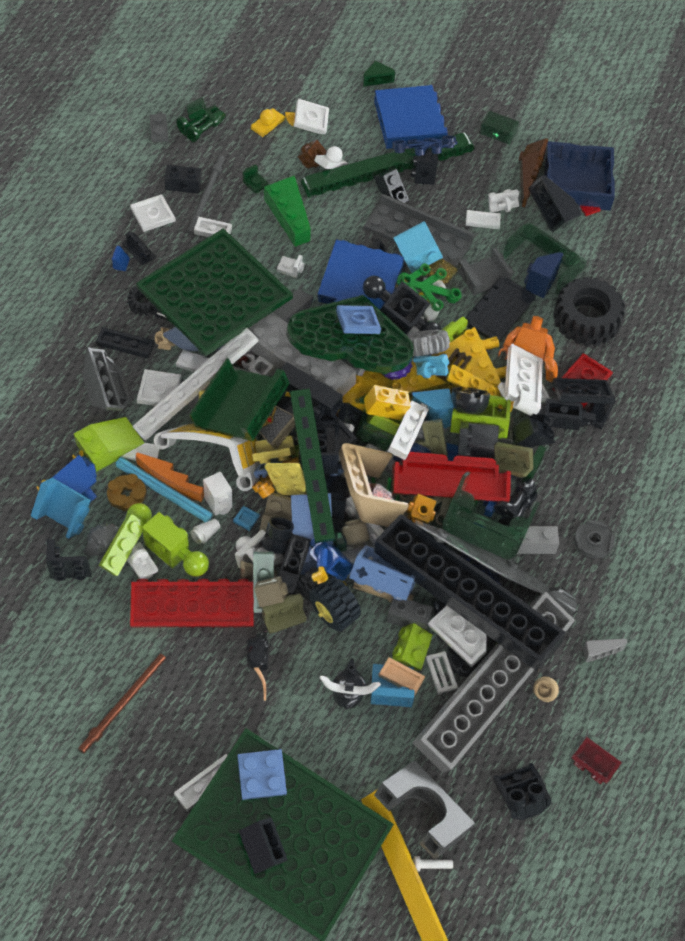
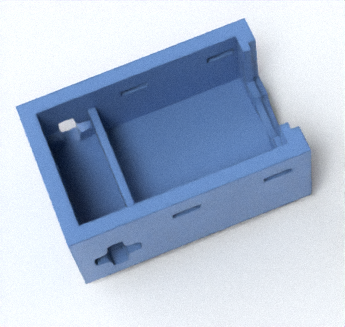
[349,545,416,601]

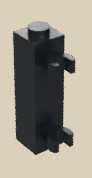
[278,362,343,422]

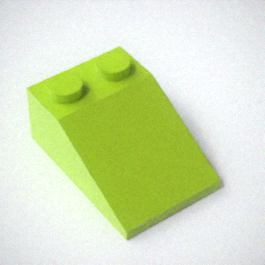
[74,417,145,472]

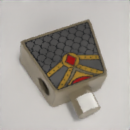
[259,406,295,449]

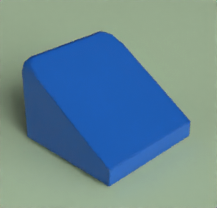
[112,246,130,271]

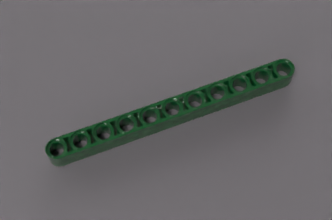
[301,133,474,198]

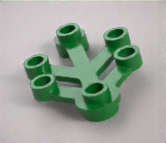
[397,263,462,312]

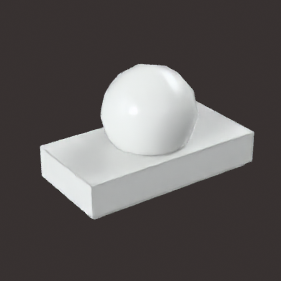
[314,146,348,169]
[235,530,266,568]

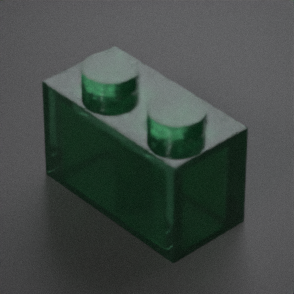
[480,111,519,145]

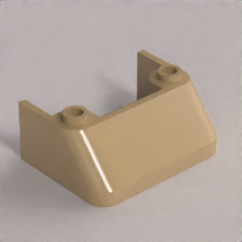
[339,443,409,527]

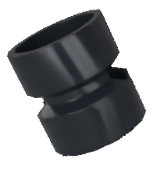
[262,516,294,554]

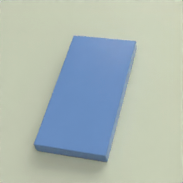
[291,493,333,575]

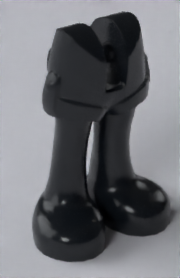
[494,479,538,526]

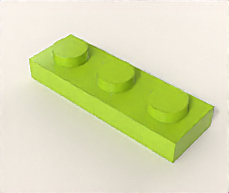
[98,514,146,576]

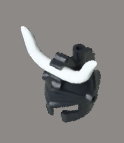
[320,658,381,710]

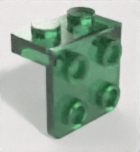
[355,408,394,451]

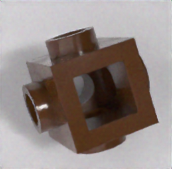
[297,140,327,169]

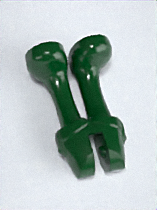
[176,105,226,142]

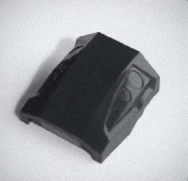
[493,763,551,820]

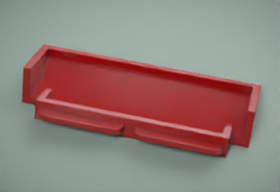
[392,452,511,502]

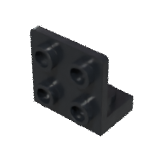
[458,422,499,460]
[46,539,91,581]

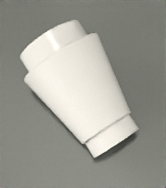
[191,519,220,544]

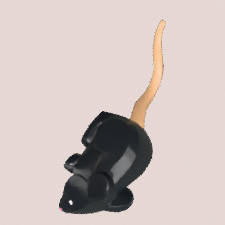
[247,631,269,701]

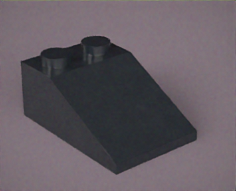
[528,175,582,232]
[299,420,339,475]

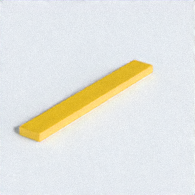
[361,789,448,941]

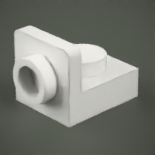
[277,255,305,278]

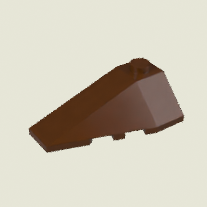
[519,138,549,208]

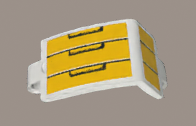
[154,424,260,491]

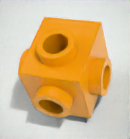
[406,494,436,526]

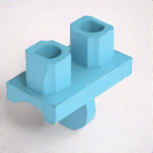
[413,354,449,378]

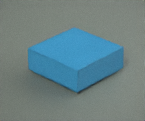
[233,506,260,531]

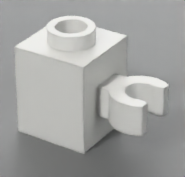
[241,354,276,377]

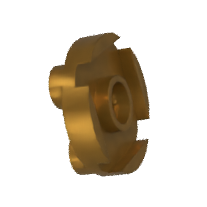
[107,474,146,511]

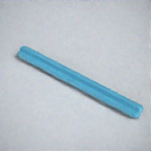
[116,457,213,522]

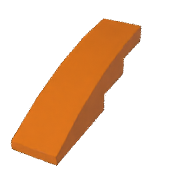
[135,452,204,502]

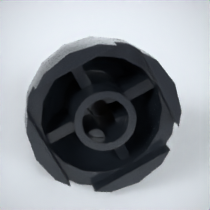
[452,387,490,415]

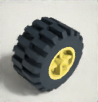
[309,576,361,632]

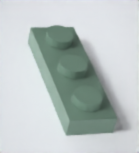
[253,552,274,613]

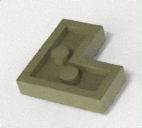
[414,419,448,457]

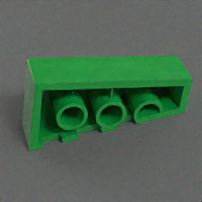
[264,175,311,247]

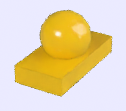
[251,108,285,137]

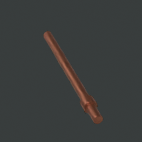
[78,654,166,754]

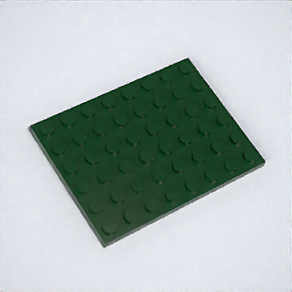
[171,728,394,941]

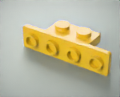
[447,364,514,412]

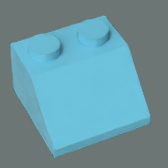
[393,221,443,273]

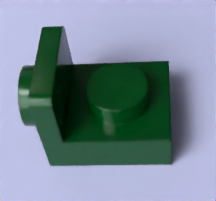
[242,164,268,194]

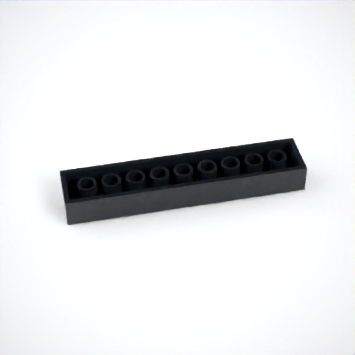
[374,514,566,672]

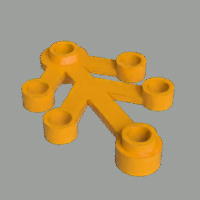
[252,456,299,499]

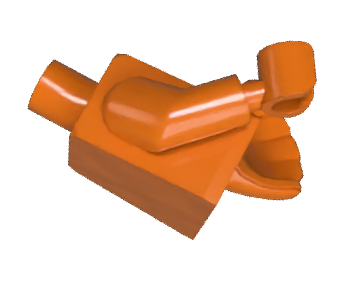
[498,316,558,382]

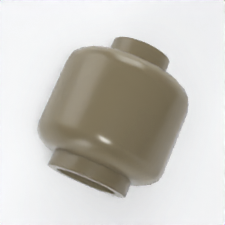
[342,519,370,549]

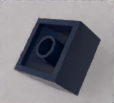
[524,252,564,298]

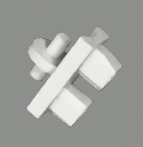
[488,189,519,213]
[127,542,158,579]

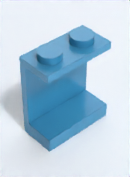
[31,478,91,539]

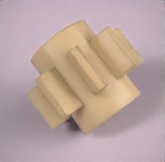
[155,327,175,350]

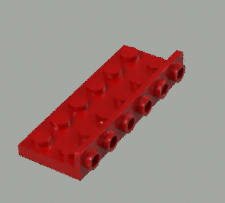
[130,579,254,628]

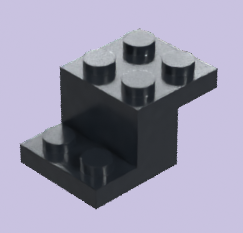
[324,475,348,538]

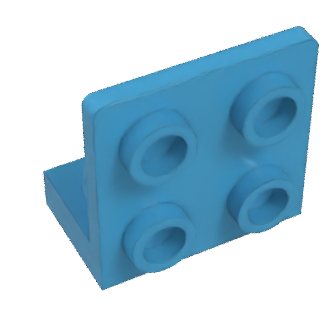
[370,664,414,707]

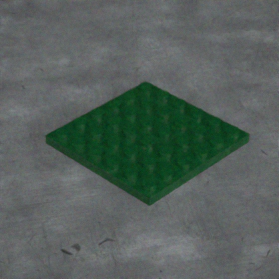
[136,228,293,357]

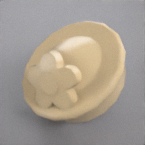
[533,677,559,702]

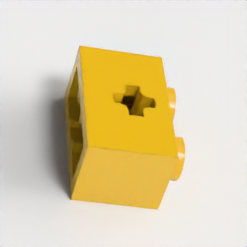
[364,385,411,420]

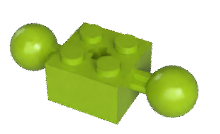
[126,503,209,577]

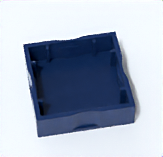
[544,141,615,211]

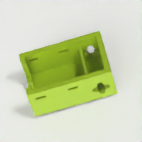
[450,395,511,439]

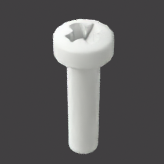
[413,856,453,872]

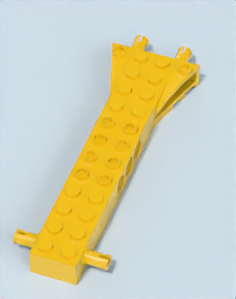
[285,327,507,418]

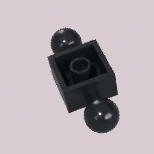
[362,275,442,335]

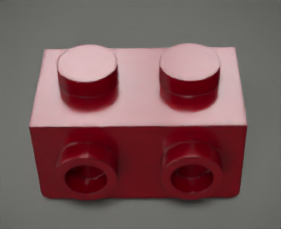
[571,737,622,784]

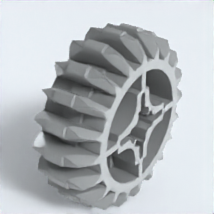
[407,330,450,357]

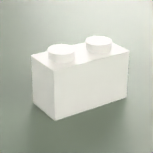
[203,471,233,516]

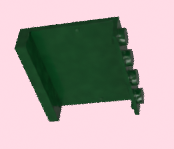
[189,358,289,441]

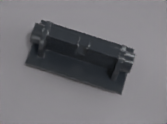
[122,231,156,266]

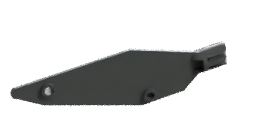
[415,521,577,615]

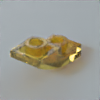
[422,258,458,284]

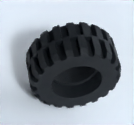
[553,277,625,346]

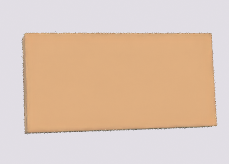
[379,657,425,695]

